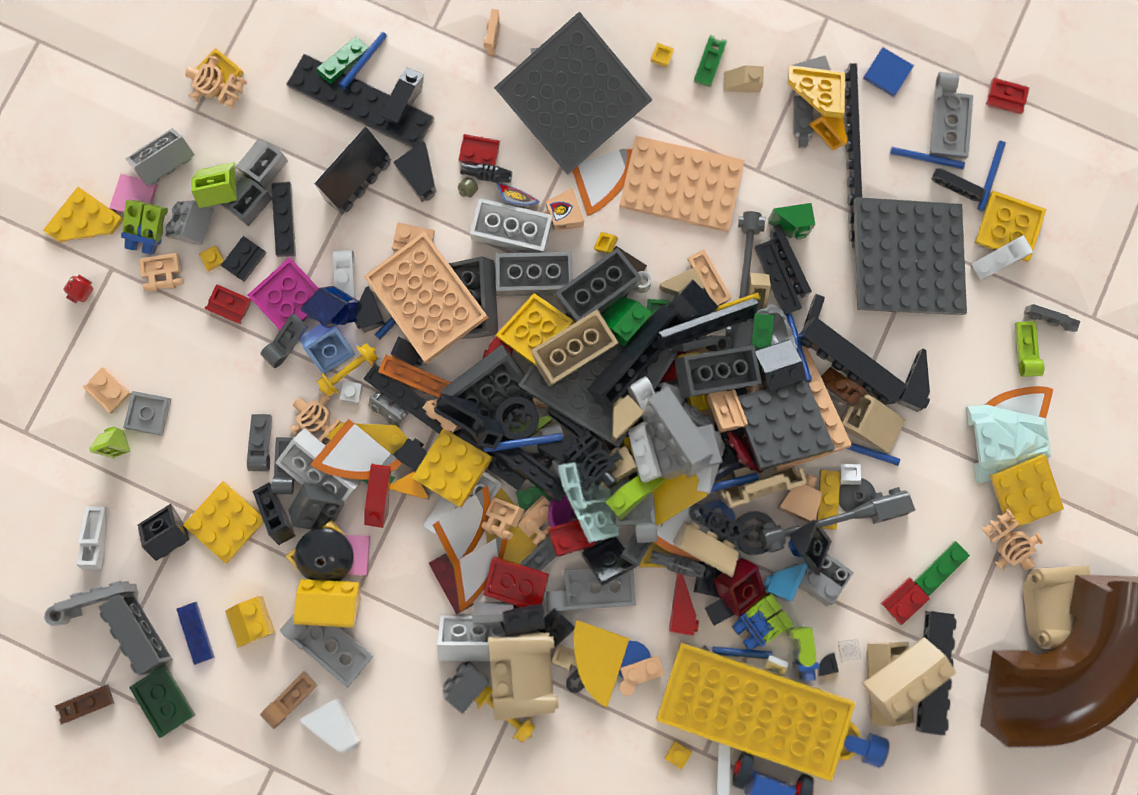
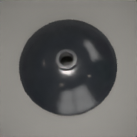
[294,527,354,581]

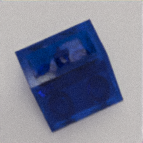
[301,286,360,328]

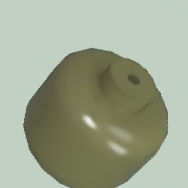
[457,178,478,198]

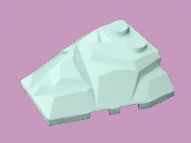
[966,405,1051,483]
[558,463,619,542]

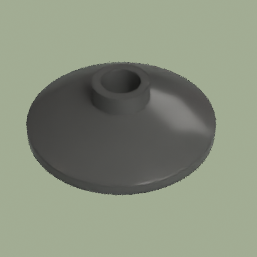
[839,478,876,512]

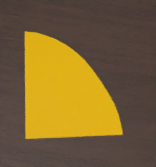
[574,620,630,707]

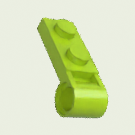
[1014,321,1045,377]

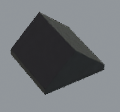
[789,520,832,575]

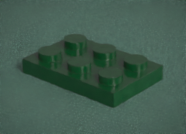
[129,665,196,739]

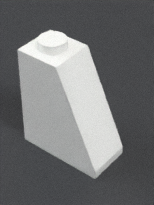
[300,698,360,753]

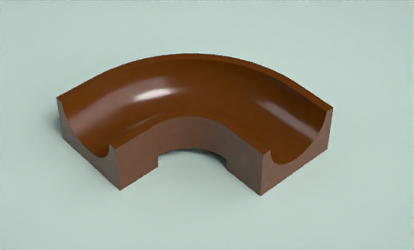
[980,575,1138,747]

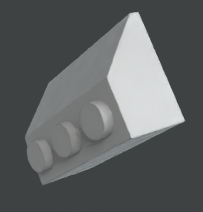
[125,128,195,186]

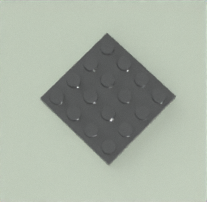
[738,380,835,471]

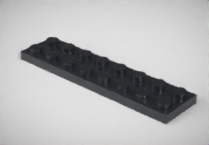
[286,54,434,148]

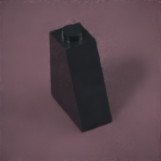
[393,141,437,202]

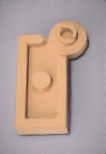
[619,655,665,696]

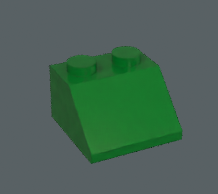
[768,203,816,240]
[602,297,652,347]

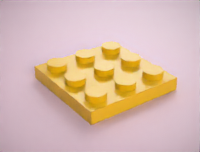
[974,190,1047,262]
[496,293,575,367]
[412,429,493,508]
[989,454,1064,529]
[183,481,264,564]

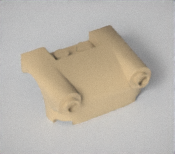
[716,466,807,508]
[1023,566,1090,650]
[488,631,559,721]

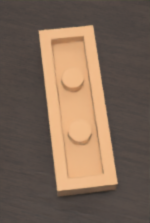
[687,250,732,306]

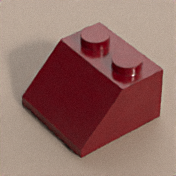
[714,557,766,618]

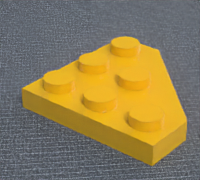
[787,66,845,118]
[43,187,123,243]
[327,422,408,455]

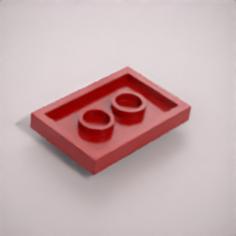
[483,557,550,607]

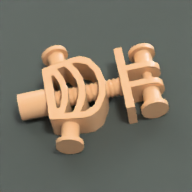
[185,56,248,109]
[289,393,342,446]
[981,509,1043,571]

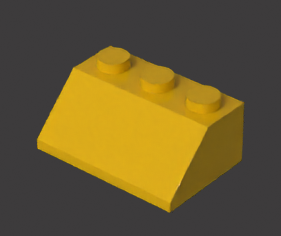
[293,579,361,628]

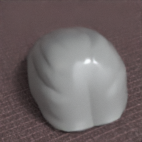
[756,304,798,351]

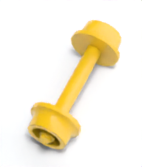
[316,343,378,397]
[474,684,536,743]

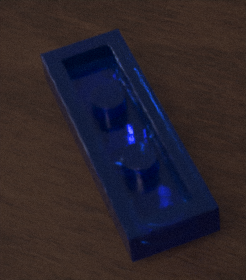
[176,602,215,665]

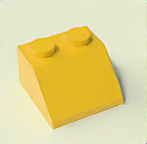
[225,596,275,648]

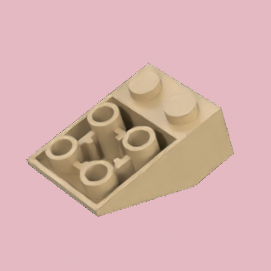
[840,395,905,454]

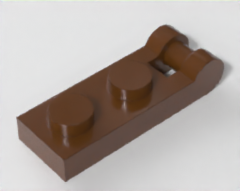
[821,367,868,407]
[55,685,114,725]

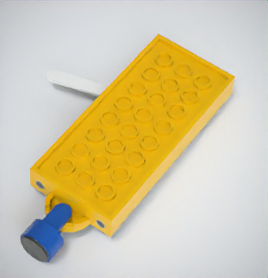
[656,641,890,795]

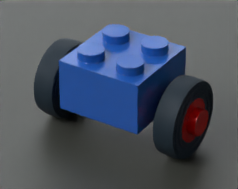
[732,751,814,795]

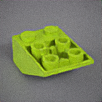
[191,162,237,208]

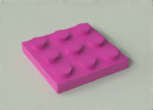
[248,257,329,330]

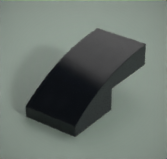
[704,598,735,626]

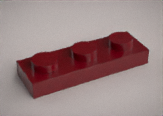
[429,553,474,615]

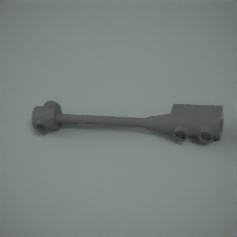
[725,211,766,349]
[759,487,915,553]

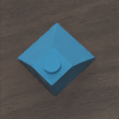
[763,563,808,601]

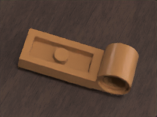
[260,671,318,729]

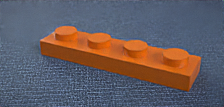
[378,354,451,398]

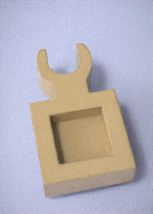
[551,644,577,671]

